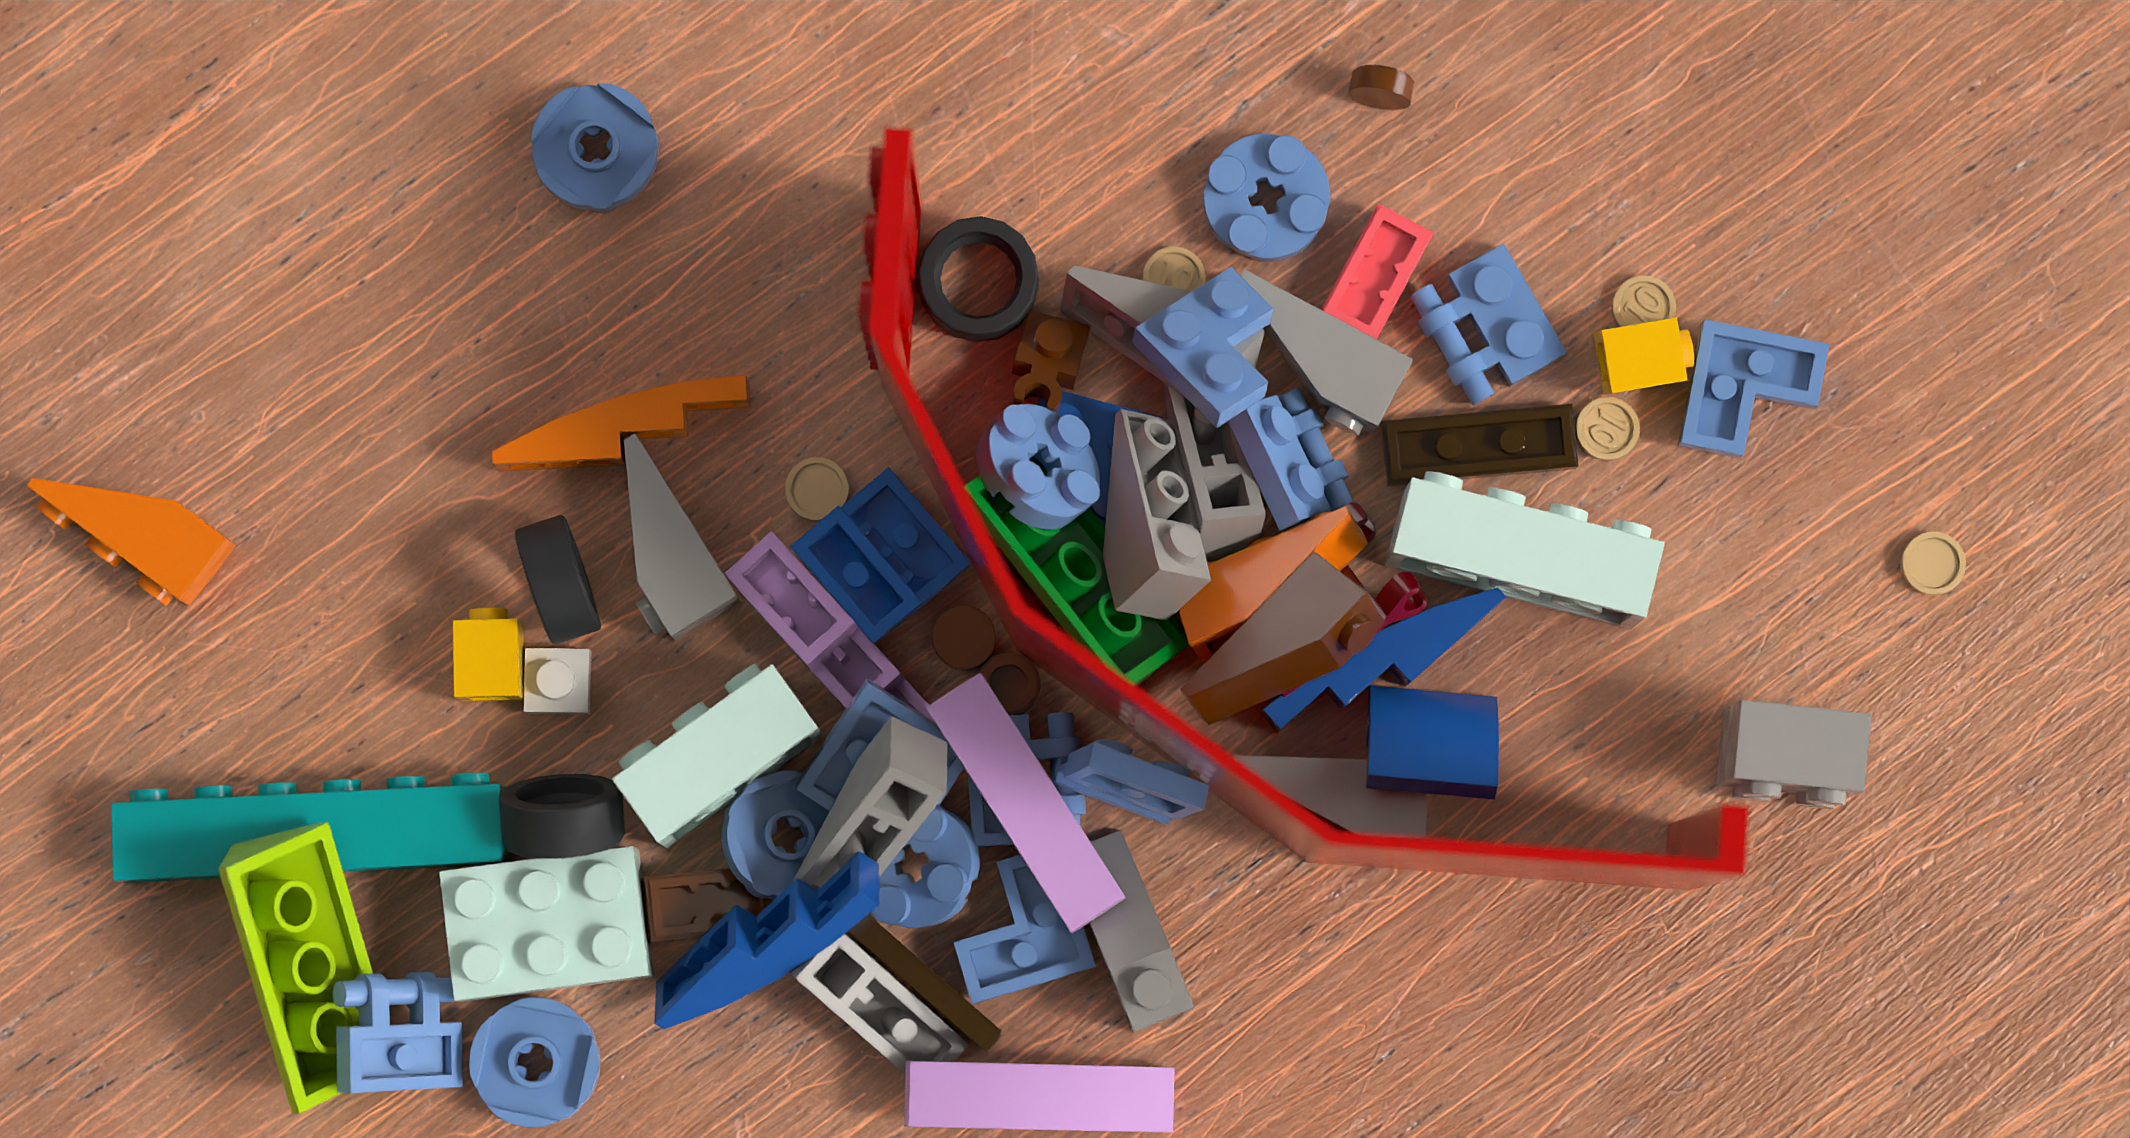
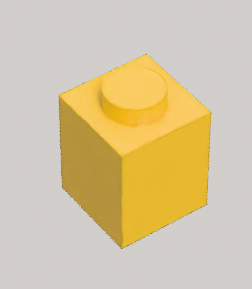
[1593,317,1694,395]
[453,608,525,702]

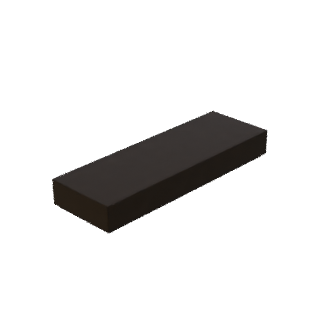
[1381,404,1579,486]
[848,914,1002,1053]

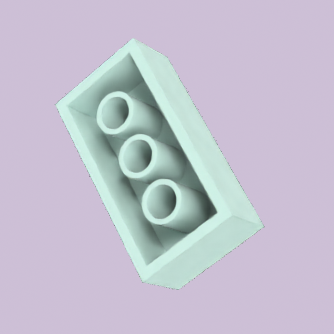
[1384,471,1665,629]

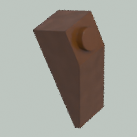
[1180,551,1385,725]

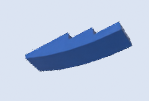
[1260,587,1506,733]
[654,851,879,1029]

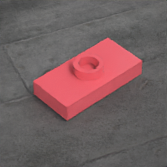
[1321,203,1434,339]

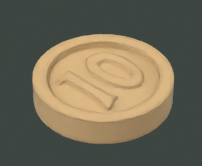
[1142,247,1206,291]
[1612,275,1676,327]
[1575,397,1640,461]
[785,457,849,522]
[1900,532,1966,596]

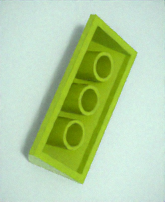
[218,822,373,1114]

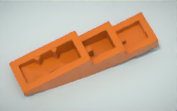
[492,374,751,472]

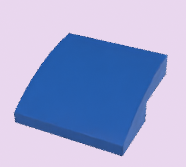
[790,467,972,645]
[1366,685,1499,800]

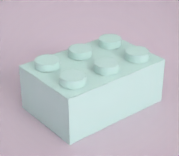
[612,664,824,848]
[439,846,655,1002]

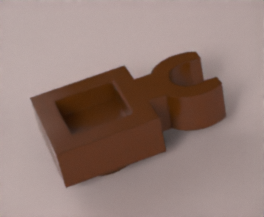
[1011,310,1091,413]

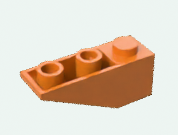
[26,478,237,606]
[1179,506,1368,664]

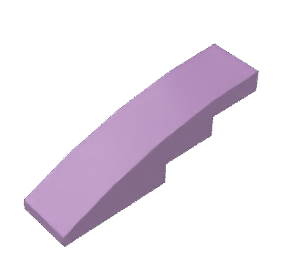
[724,531,934,721]
[926,672,1126,934]
[904,1061,1175,1132]

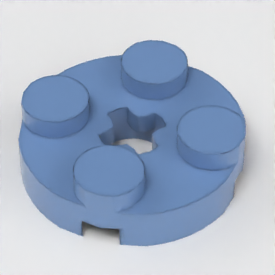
[532,83,660,213]
[1203,133,1330,262]
[976,404,1100,529]
[721,771,830,900]
[872,804,980,928]
[469,998,601,1127]

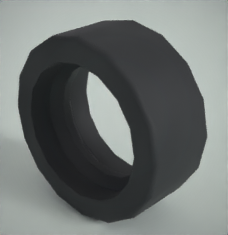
[918,216,1039,342]
[515,515,601,645]
[499,774,625,859]

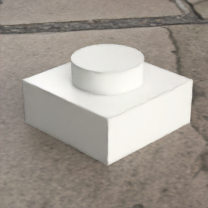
[524,648,591,714]

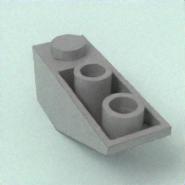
[1103,409,1211,620]

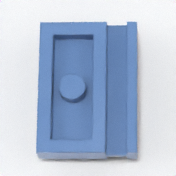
[1052,739,1210,825]

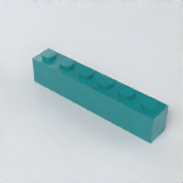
[111,773,509,883]

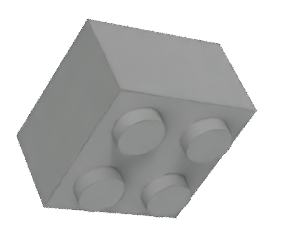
[1716,700,1872,809]

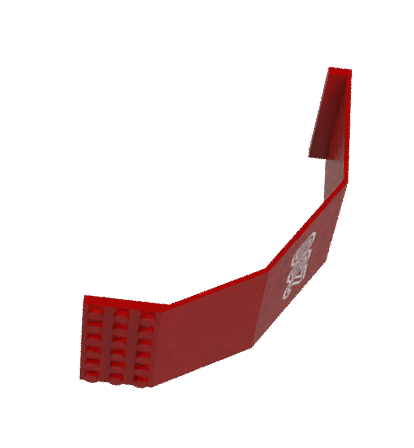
[858,127,1749,890]

